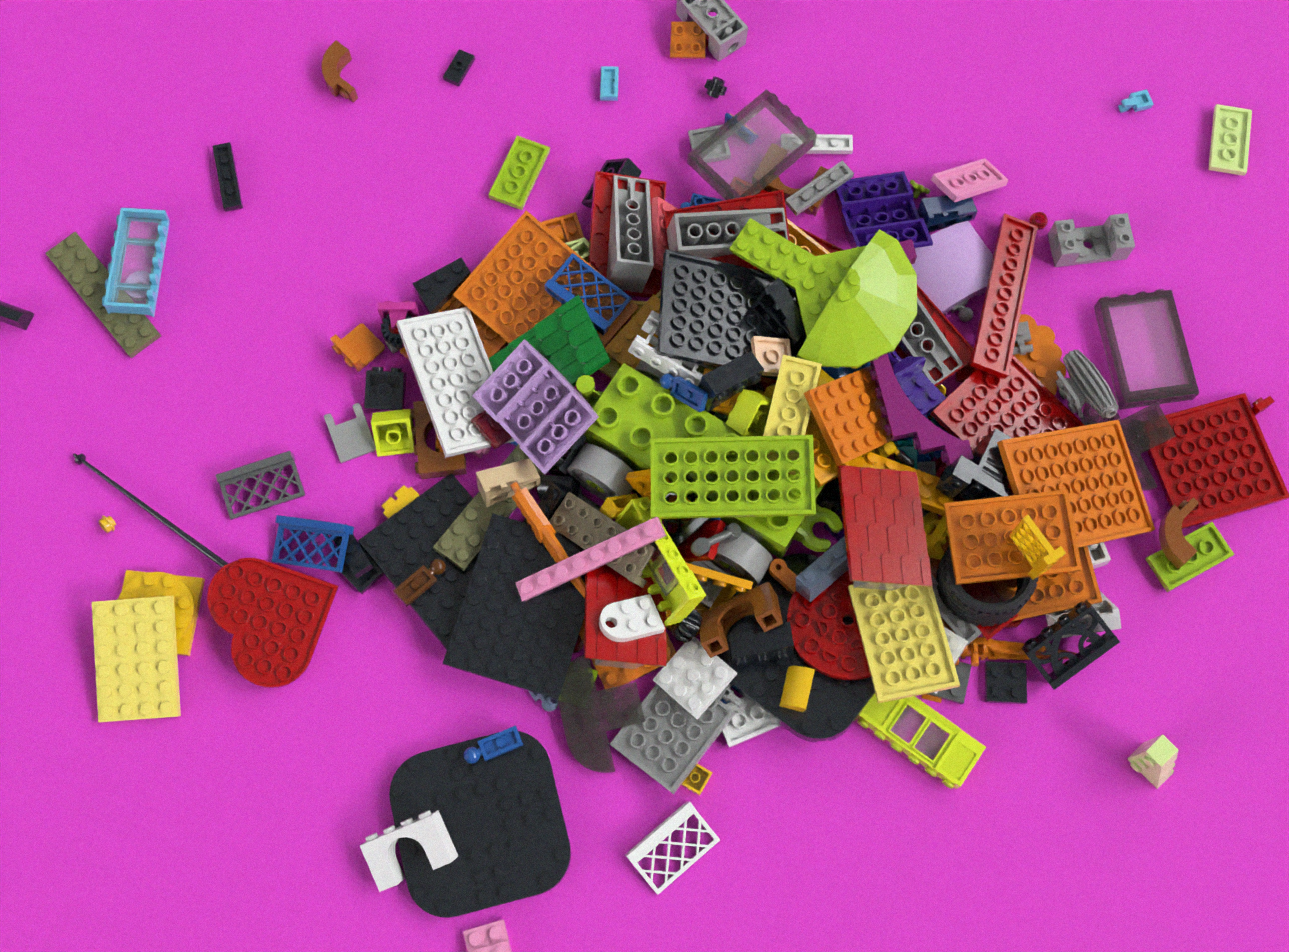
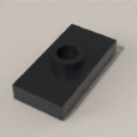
[443,49,475,86]

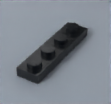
[213,142,243,212]

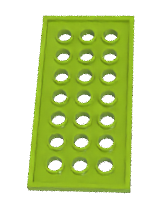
[651,435,816,519]

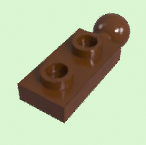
[393,559,446,607]

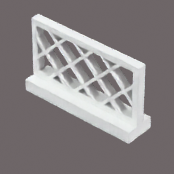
[625,801,720,895]

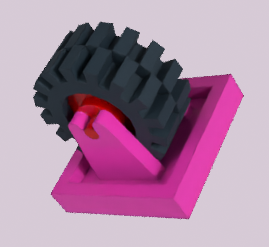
[378,301,420,348]

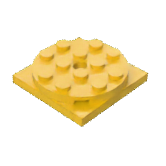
[117,570,205,656]

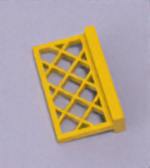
[1009,515,1066,580]

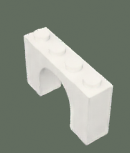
[360,810,458,892]

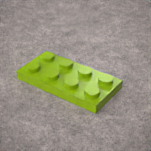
[488,136,550,210]
[1145,522,1235,592]

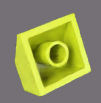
[725,389,772,436]
[371,409,415,457]

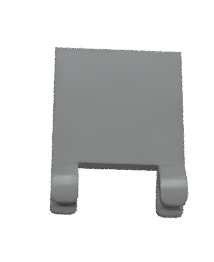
[324,403,376,463]

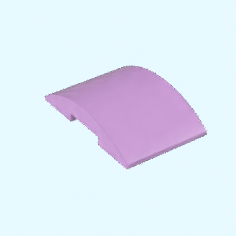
[911,221,993,315]
[472,339,599,474]

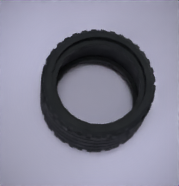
[936,545,1039,627]

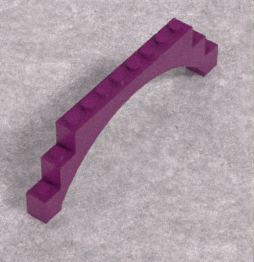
[868,239,974,467]

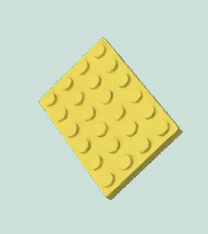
[848,585,960,703]
[92,596,181,722]

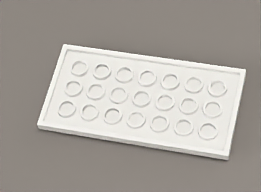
[396,307,515,458]

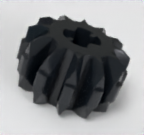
[671,609,702,642]

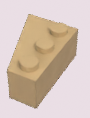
[476,458,540,507]

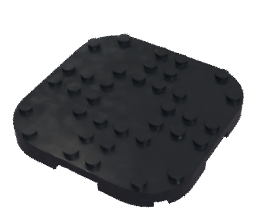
[717,553,875,742]
[389,731,571,918]

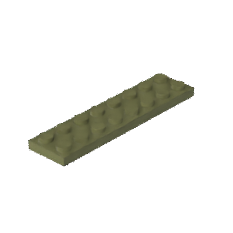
[46,231,162,358]
[433,444,544,572]

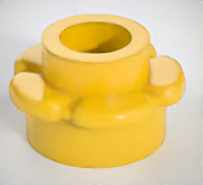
[98,515,116,533]

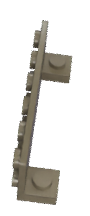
[549,492,656,588]

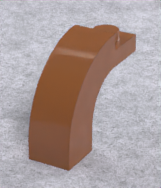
[321,40,358,103]
[1159,498,1199,569]

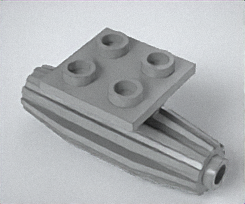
[1056,349,1119,418]

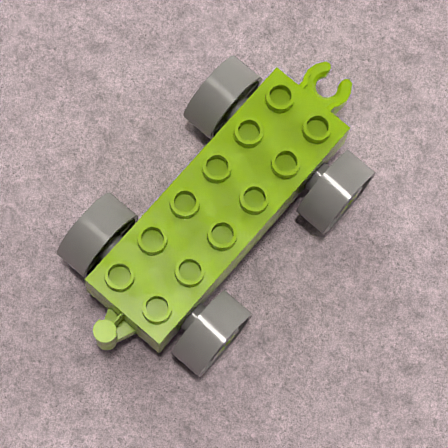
[567,346,843,587]

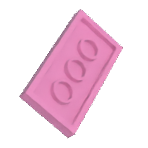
[931,158,1008,203]

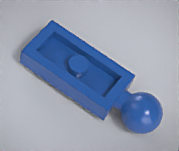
[660,374,709,412]
[464,726,524,764]

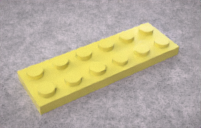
[763,355,822,475]

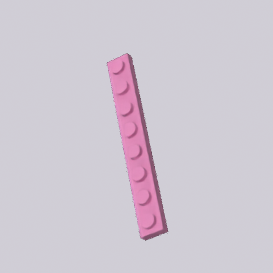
[515,517,666,601]

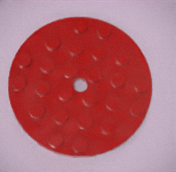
[787,569,871,680]

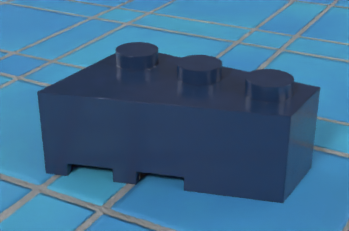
[917,196,978,233]

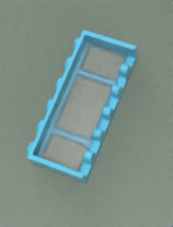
[102,208,170,317]

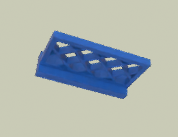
[544,253,632,335]
[272,515,354,572]

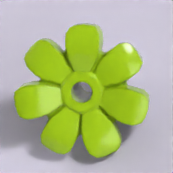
[909,180,931,199]

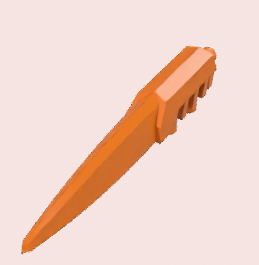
[510,482,585,598]
[955,637,1077,667]

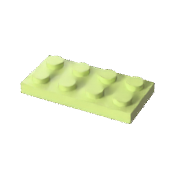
[1208,104,1252,176]

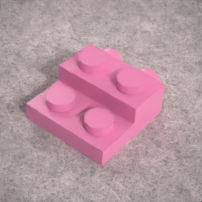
[463,919,512,952]

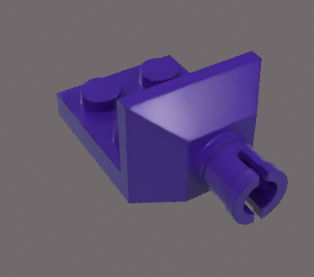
[888,351,946,416]

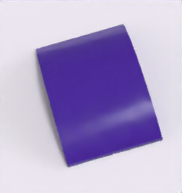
[835,171,933,248]

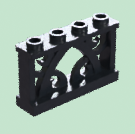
[1022,600,1120,690]

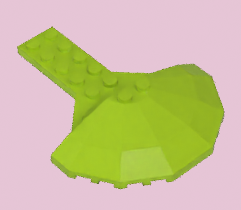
[729,218,917,369]

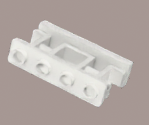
[628,310,709,386]

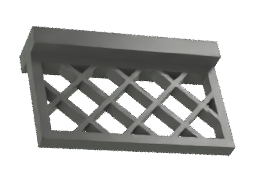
[216,451,306,520]

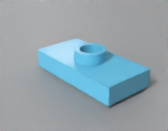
[600,66,619,101]

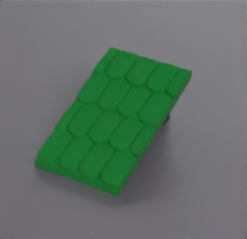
[489,294,611,387]

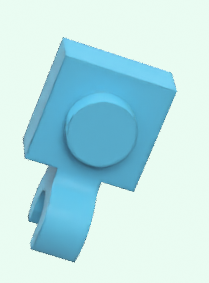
[1118,89,1154,113]

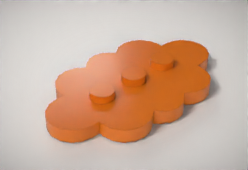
[1014,314,1066,395]

